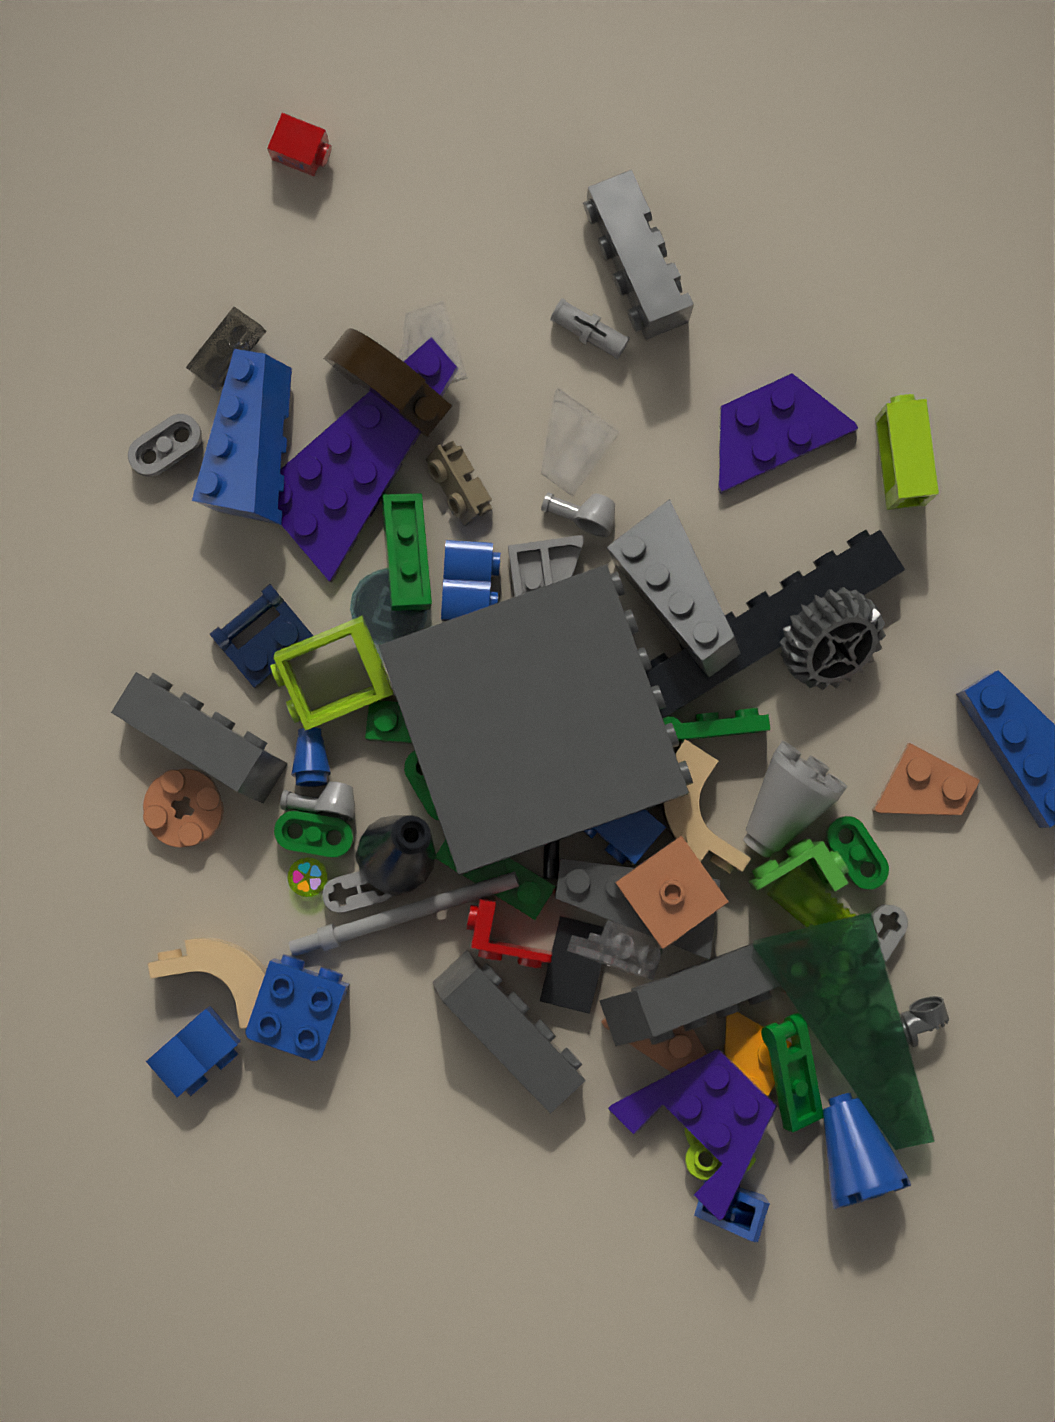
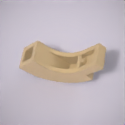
[662,739,751,874]
[148,937,267,1029]

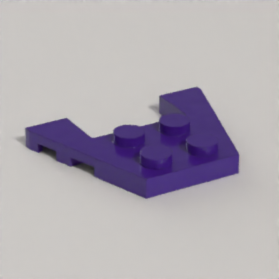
[608,1049,777,1221]

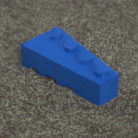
[192,349,292,525]
[956,670,1055,828]

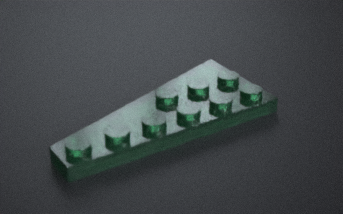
[753,912,935,1150]

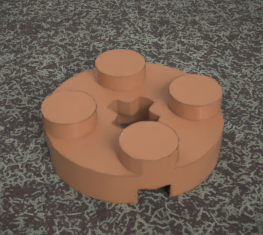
[143,769,224,848]

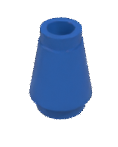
[291,727,331,787]

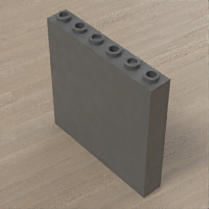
[378,564,693,875]

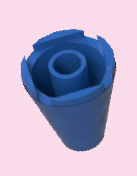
[823,1092,911,1210]

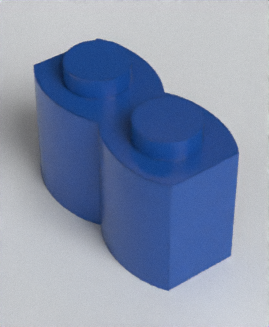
[441,540,501,621]
[146,1006,241,1098]

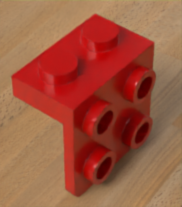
[466,898,552,969]

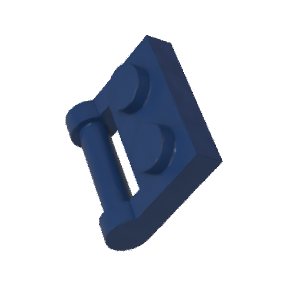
[209,584,314,689]

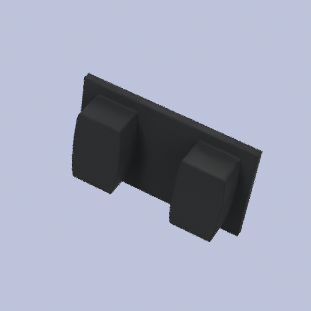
[539,916,610,1014]

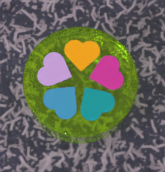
[287,857,328,897]

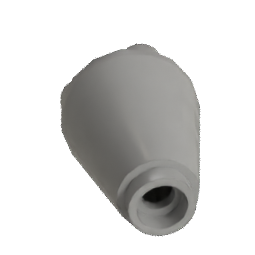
[743,741,847,857]

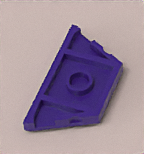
[718,373,858,494]

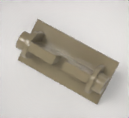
[425,441,493,526]

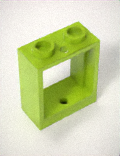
[875,394,939,510]
[270,616,394,731]

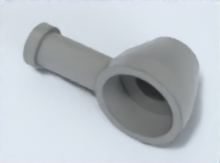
[541,492,615,537]
[280,782,355,821]

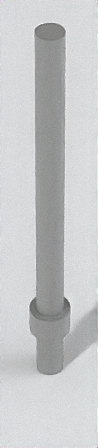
[289,871,519,957]

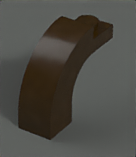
[323,328,452,437]

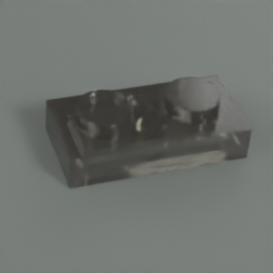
[186,307,266,392]

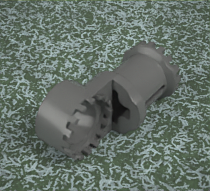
[869,996,949,1058]

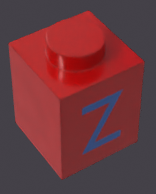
[267,113,332,177]

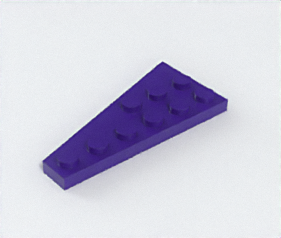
[278,337,459,582]

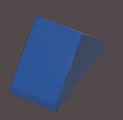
[694,1180,770,1243]

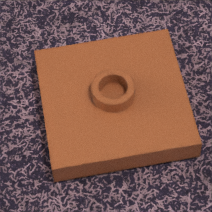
[615,836,729,949]

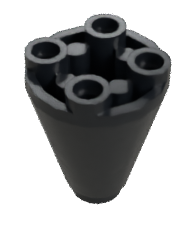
[355,815,436,896]

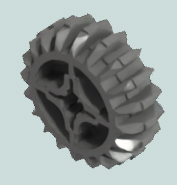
[779,587,886,690]

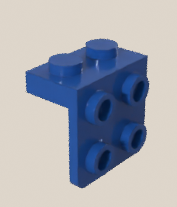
[246,954,350,1061]

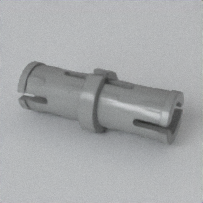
[550,298,630,360]

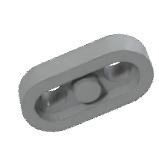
[128,414,202,477]

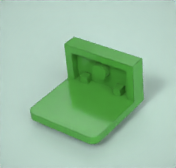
[748,838,849,892]

